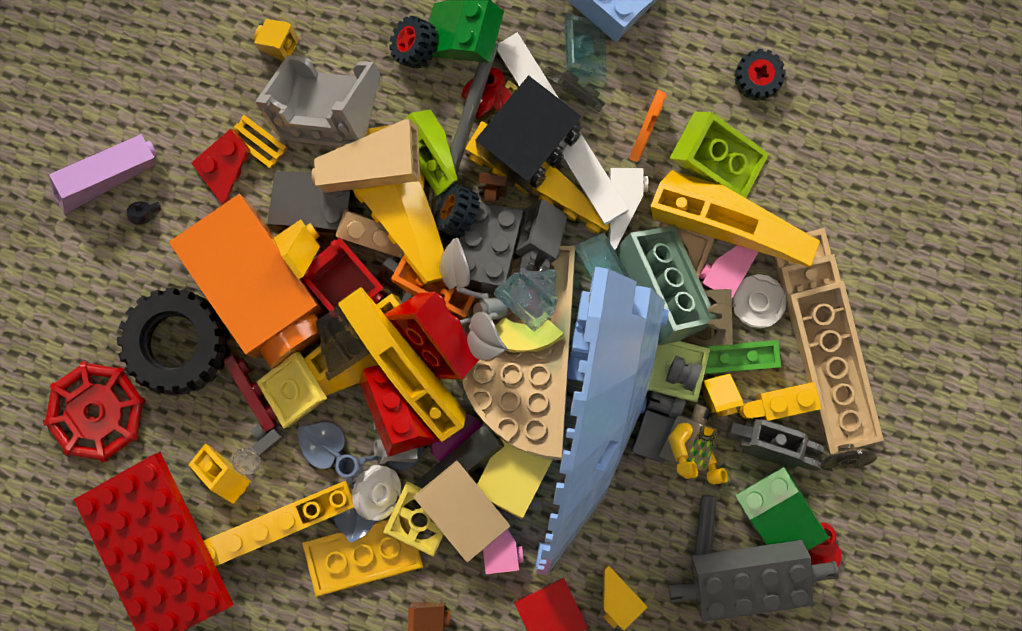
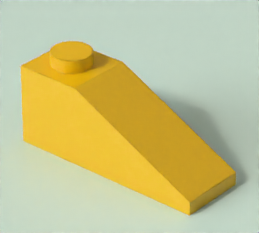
[274,219,320,279]

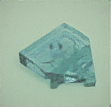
[494,268,558,332]

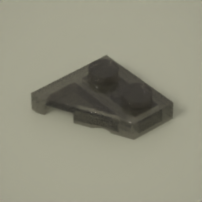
[316,306,370,381]

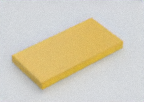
[302,516,424,597]

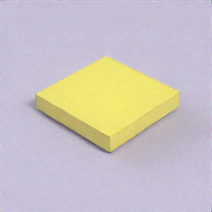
[257,352,327,428]

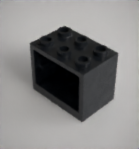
[475,75,582,193]

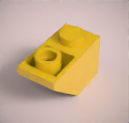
[701,374,744,417]

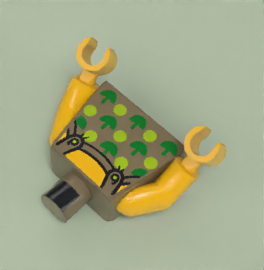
[659,404,728,485]

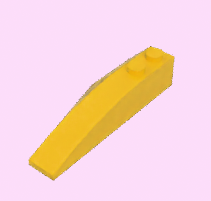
[336,125,444,284]

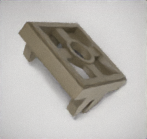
[684,289,733,347]

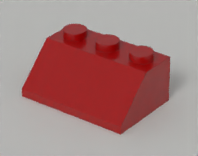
[384,292,479,379]
[359,365,440,457]

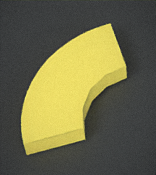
[495,315,564,353]

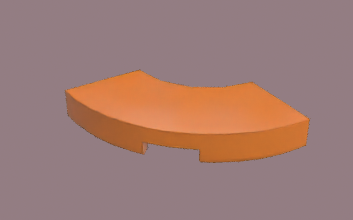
[629,90,667,162]

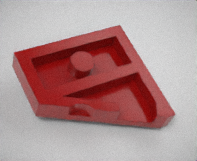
[191,129,251,204]

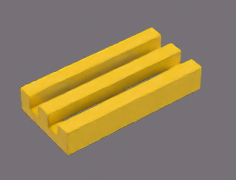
[234,115,288,169]

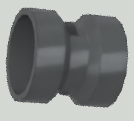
[666,355,702,392]

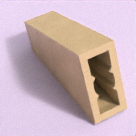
[312,119,420,193]

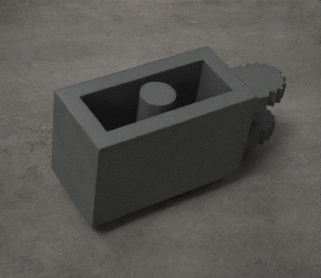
[514,199,567,281]

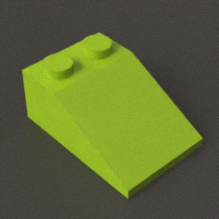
[669,111,769,198]

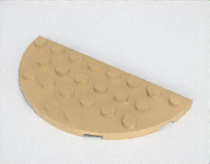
[462,245,576,460]

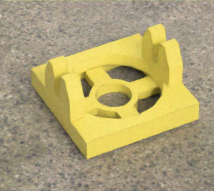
[383,481,444,557]

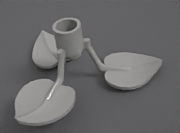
[440,238,508,360]

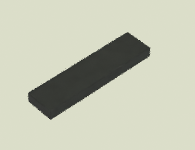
[412,424,504,509]

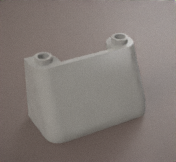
[255,55,380,147]

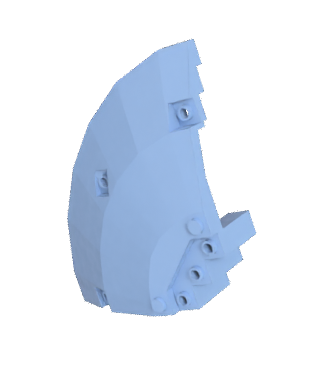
[535,267,669,575]

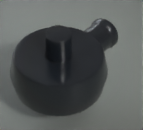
[127,201,161,225]

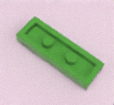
[702,340,781,374]

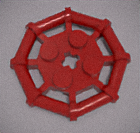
[43,361,146,463]

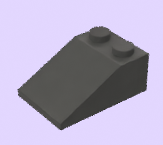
[267,171,354,234]

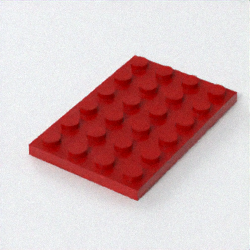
[73,452,234,631]

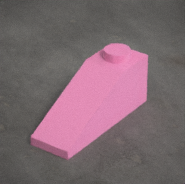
[699,245,758,298]
[483,529,524,574]

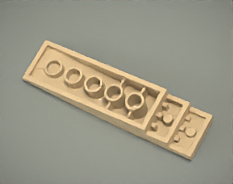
[774,228,884,454]

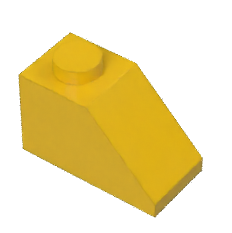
[254,19,299,61]
[188,443,251,504]
[602,564,648,631]

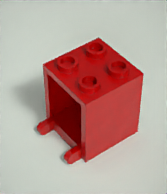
[301,237,388,327]

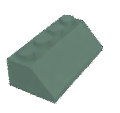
[616,226,717,346]

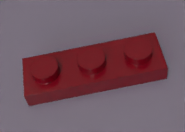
[223,355,279,432]

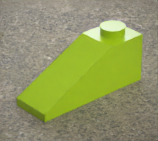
[404,109,458,196]

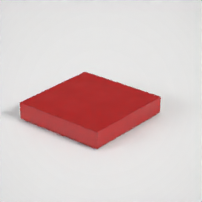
[514,577,588,631]

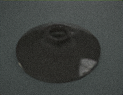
[820,444,877,471]

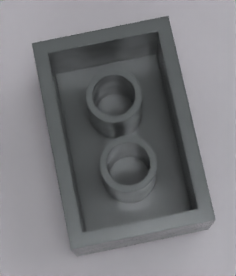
[459,202,523,298]

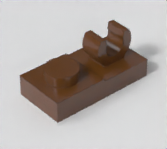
[478,173,507,204]

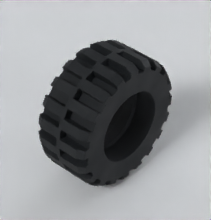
[117,288,230,395]

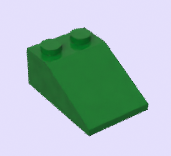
[429,0,504,63]
[735,465,829,551]

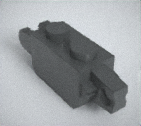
[726,419,824,471]

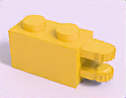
[738,382,822,421]

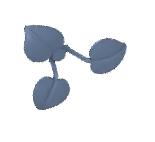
[297,422,424,542]

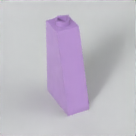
[49,134,157,215]

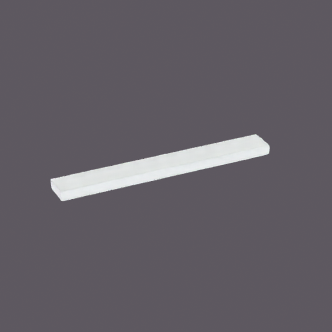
[497,32,629,226]

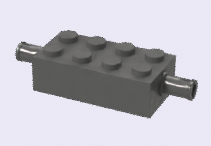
[668,540,839,622]

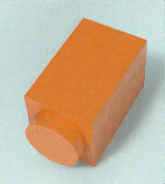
[169,193,327,368]

